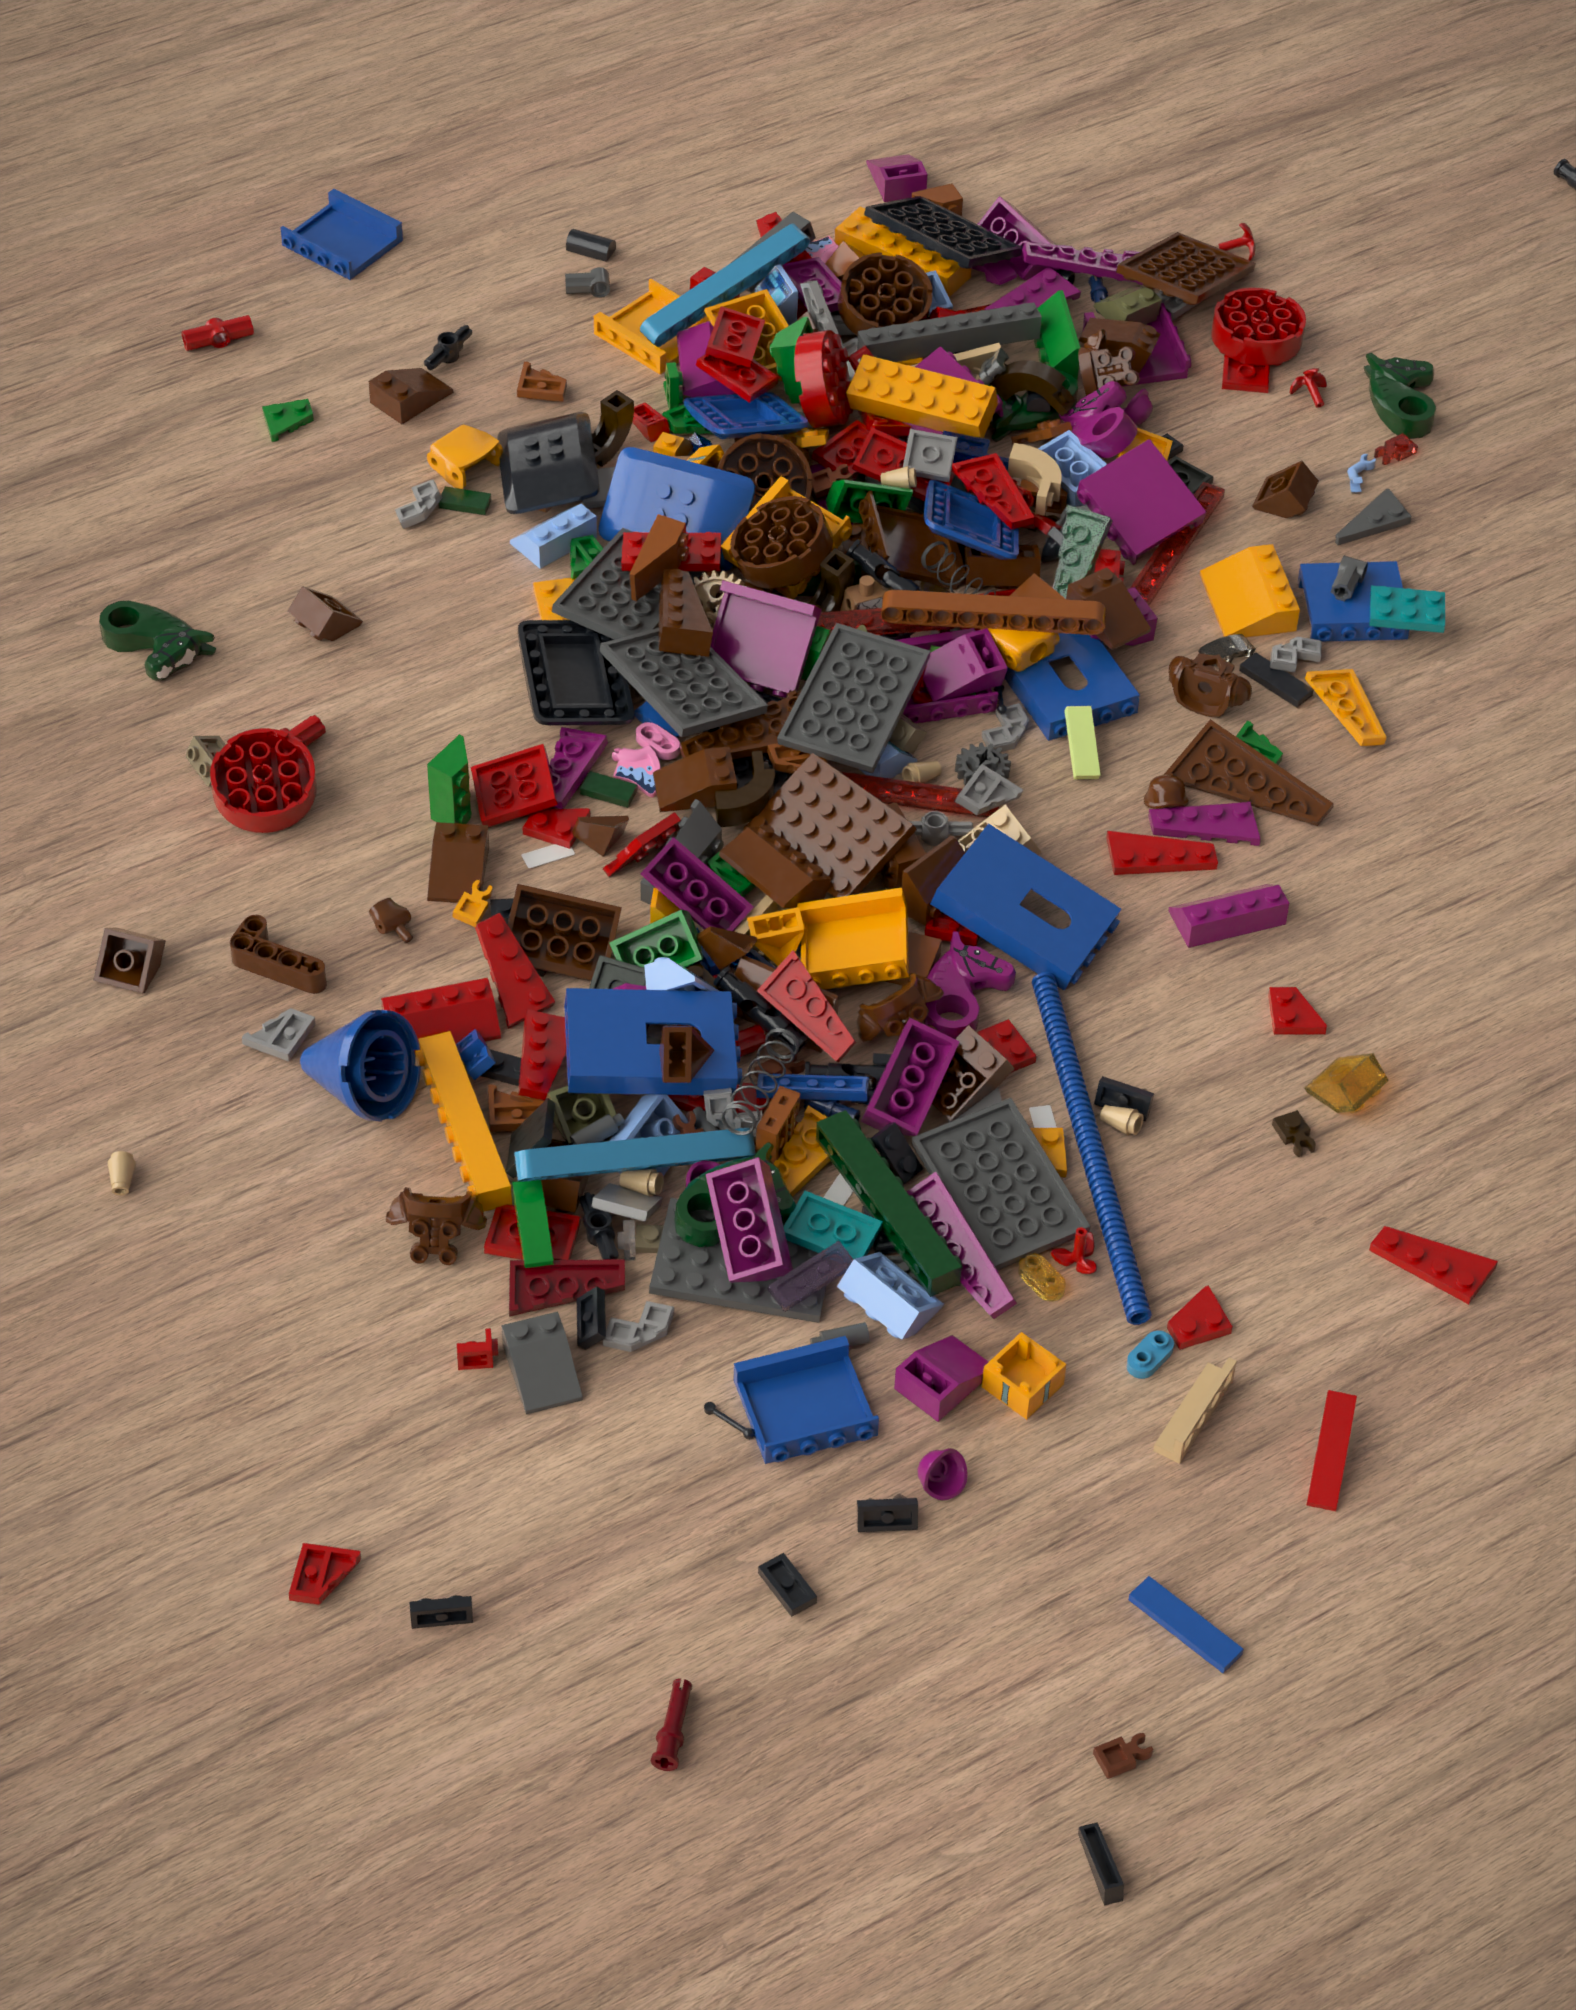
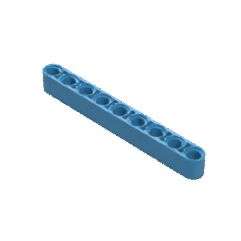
[640,223,810,347]
[514,1128,756,1182]

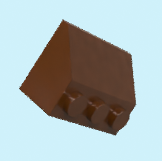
[965,545,1041,589]
[902,835,965,926]

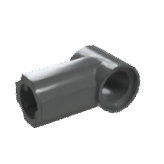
[565,267,610,298]
[1331,555,1368,601]

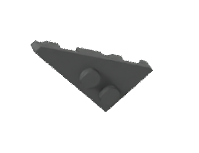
[1335,488,1412,546]

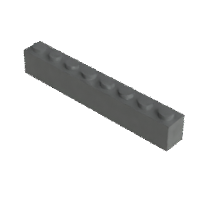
[857,302,1042,362]

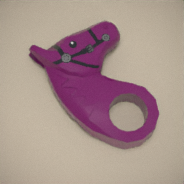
[1058,381,1137,458]
[923,931,1016,1039]

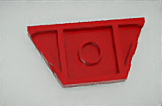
[603,812,681,877]

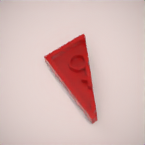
[858,410,912,439]

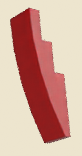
[1306,1390,1357,1512]

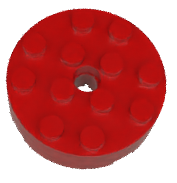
[1211,288,1306,367]
[794,330,853,428]
[210,728,317,833]

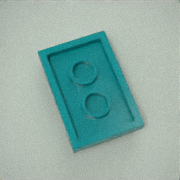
[1369,585,1445,633]
[783,1191,883,1266]

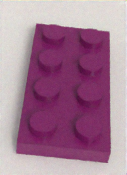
[782,257,841,312]

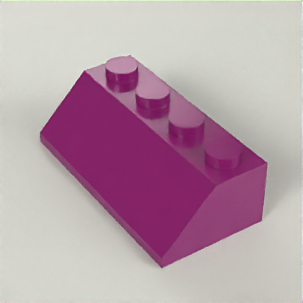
[978,196,1056,281]
[677,321,734,397]
[640,837,754,931]
[1168,884,1290,948]
[860,1018,960,1136]
[706,1157,794,1283]

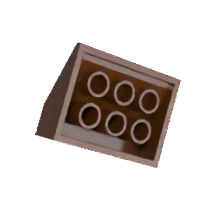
[508,884,622,981]

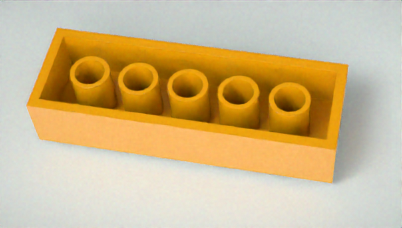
[834,206,972,297]
[846,354,998,442]

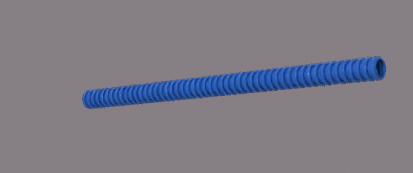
[1031,972,1152,1325]

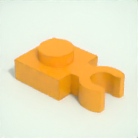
[452,880,492,928]

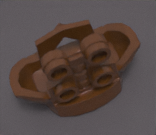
[1078,329,1140,407]
[1168,653,1252,717]
[856,973,944,1042]
[386,1187,487,1265]

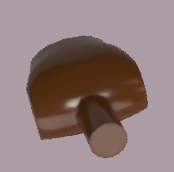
[369,898,413,943]

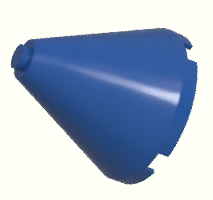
[300,1010,421,1122]

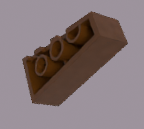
[659,569,713,657]

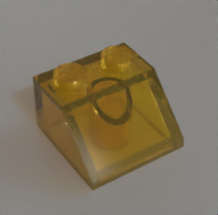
[1304,1053,1389,1114]

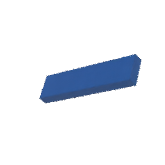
[756,1074,869,1101]
[1128,1576,1244,1673]

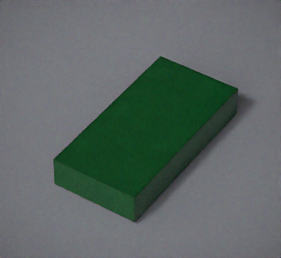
[439,486,491,515]
[580,771,638,808]

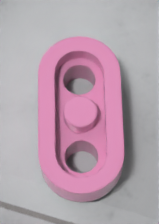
[636,722,680,760]

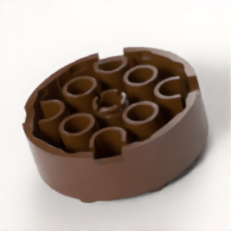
[838,253,933,336]
[717,433,812,511]
[730,496,833,590]

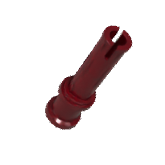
[650,1678,693,1771]

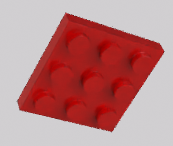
[471,744,558,827]

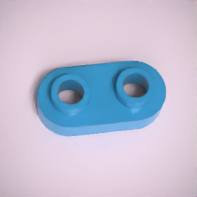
[1126,1331,1174,1379]

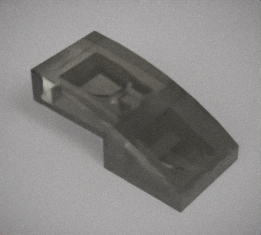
[1198,634,1256,666]

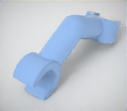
[1347,454,1376,492]

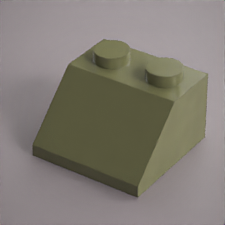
[1094,286,1162,325]
[546,1086,619,1145]

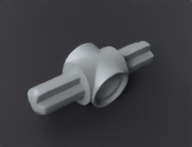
[909,811,973,846]

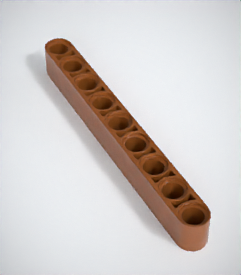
[881,590,1106,635]

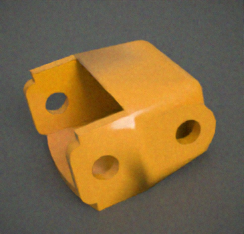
[427,424,503,489]
[980,628,1060,672]

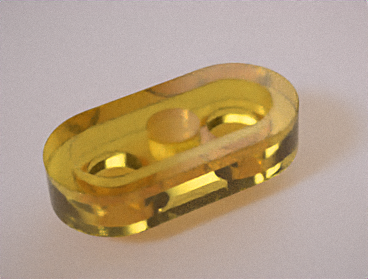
[1018,1253,1066,1301]

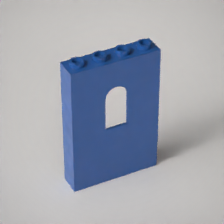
[1004,633,1140,741]
[930,823,1121,991]
[564,988,742,1095]

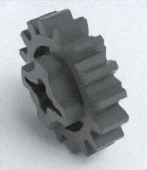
[955,742,1011,785]

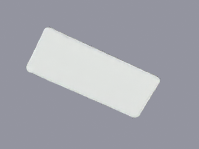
[521,844,575,868]
[1029,1105,1057,1128]
[823,1174,853,1206]

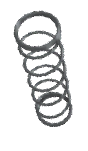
[921,541,996,595]
[721,1028,800,1135]

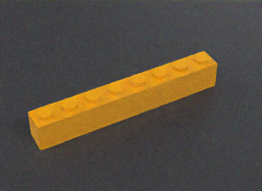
[415,1031,512,1212]

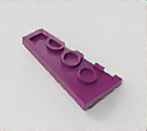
[985,267,1081,310]
[549,727,608,809]
[1148,802,1261,846]

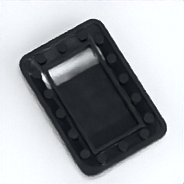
[497,412,600,514]
[517,620,635,726]

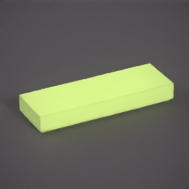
[1064,706,1101,779]

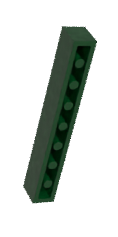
[816,1110,963,1297]

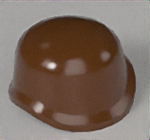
[1144,775,1189,809]

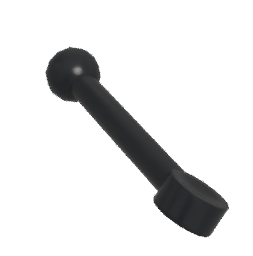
[994,685,1007,714]
[704,1402,755,1439]

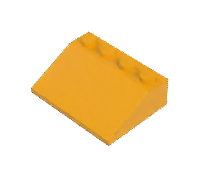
[704,289,789,381]
[1200,544,1300,640]

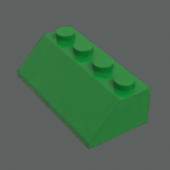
[1034,290,1080,381]

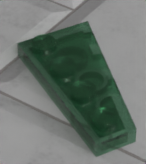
[1053,505,1113,599]

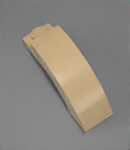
[1008,443,1062,516]

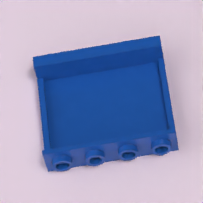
[280,189,403,280]
[1297,561,1410,642]
[734,1336,879,1464]

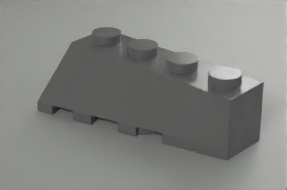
[640,799,724,905]

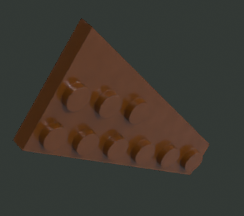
[680,690,801,760]
[1164,719,1334,826]

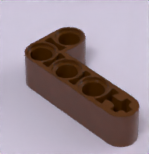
[230,915,327,994]

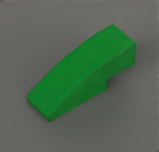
[512,1180,554,1268]

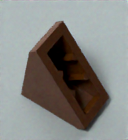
[572,816,629,856]
[697,926,757,970]
[659,1026,715,1083]

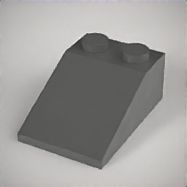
[501,1311,583,1415]

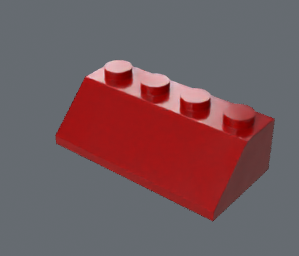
[381,977,501,1055]

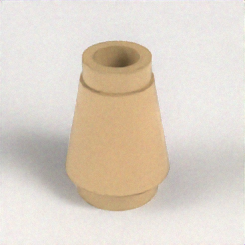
[881,466,917,489]
[902,761,942,787]
[1100,1105,1143,1136]
[107,1151,136,1195]
[620,1169,664,1197]

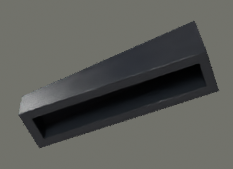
[1078,1822,1124,1906]

